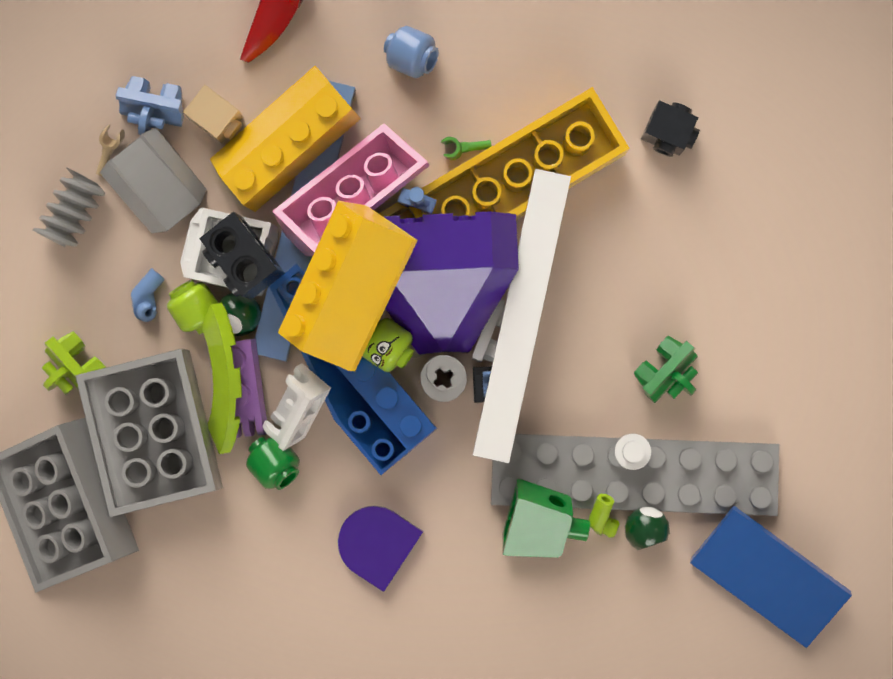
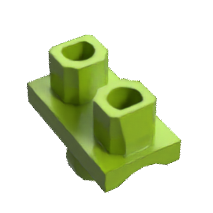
[42,331,106,395]

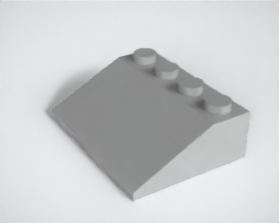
[75,349,223,517]
[0,417,139,593]

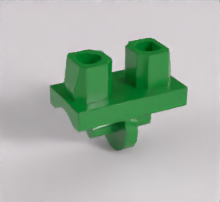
[634,336,698,403]

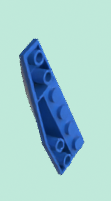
[269,263,437,475]

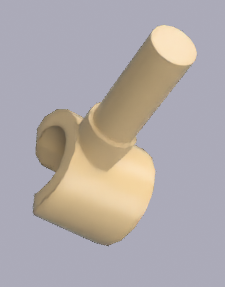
[96,124,125,176]

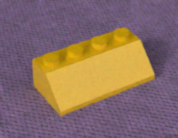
[210,66,361,212]
[278,201,418,371]

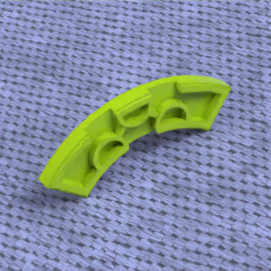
[201,303,242,454]

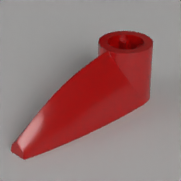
[240,0,303,63]

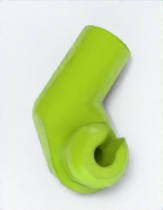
[589,493,620,538]

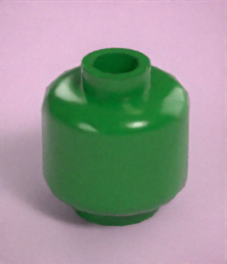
[246,437,300,490]

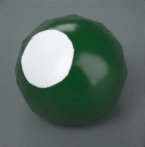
[219,292,261,337]
[625,507,670,550]

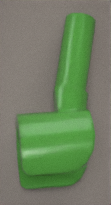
[441,137,492,160]

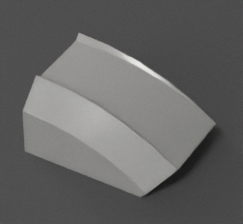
[100,128,206,233]

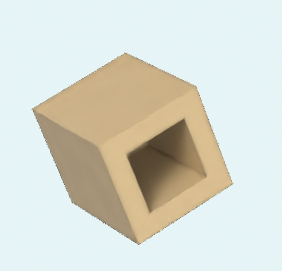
[183,84,243,144]

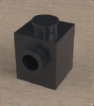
[641,100,700,157]

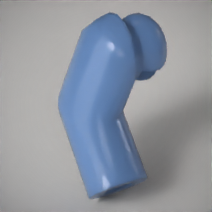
[131,268,165,322]

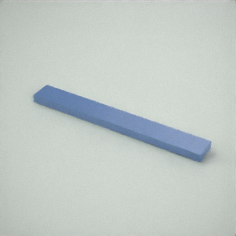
[255,81,356,362]

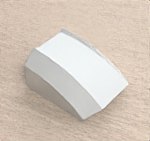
[180,208,278,296]

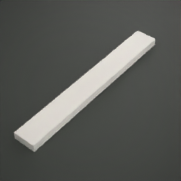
[473,169,571,463]

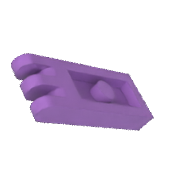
[231,339,267,438]

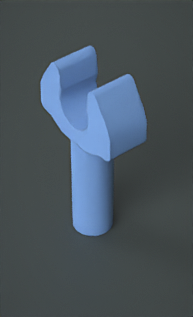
[398,187,437,214]

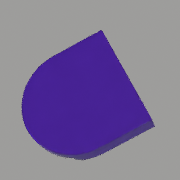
[338,506,423,592]

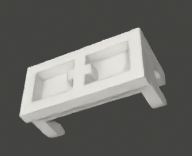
[262,363,331,451]

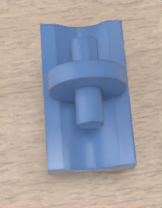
[116,76,184,135]

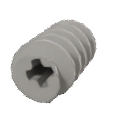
[33,168,105,247]
[421,355,467,402]

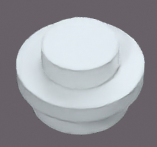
[614,434,651,470]

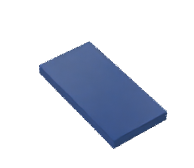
[690,506,852,648]

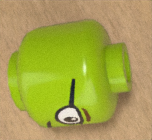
[363,318,415,372]

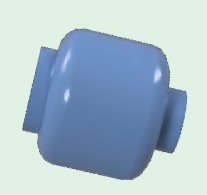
[384,26,439,78]

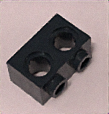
[199,211,285,300]

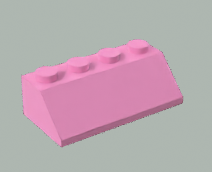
[272,124,429,256]

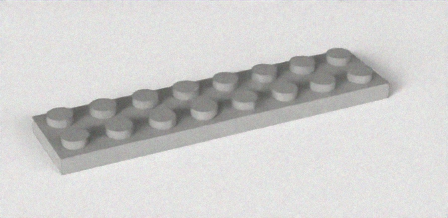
[491,434,780,516]

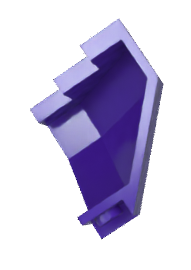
[384,211,519,355]

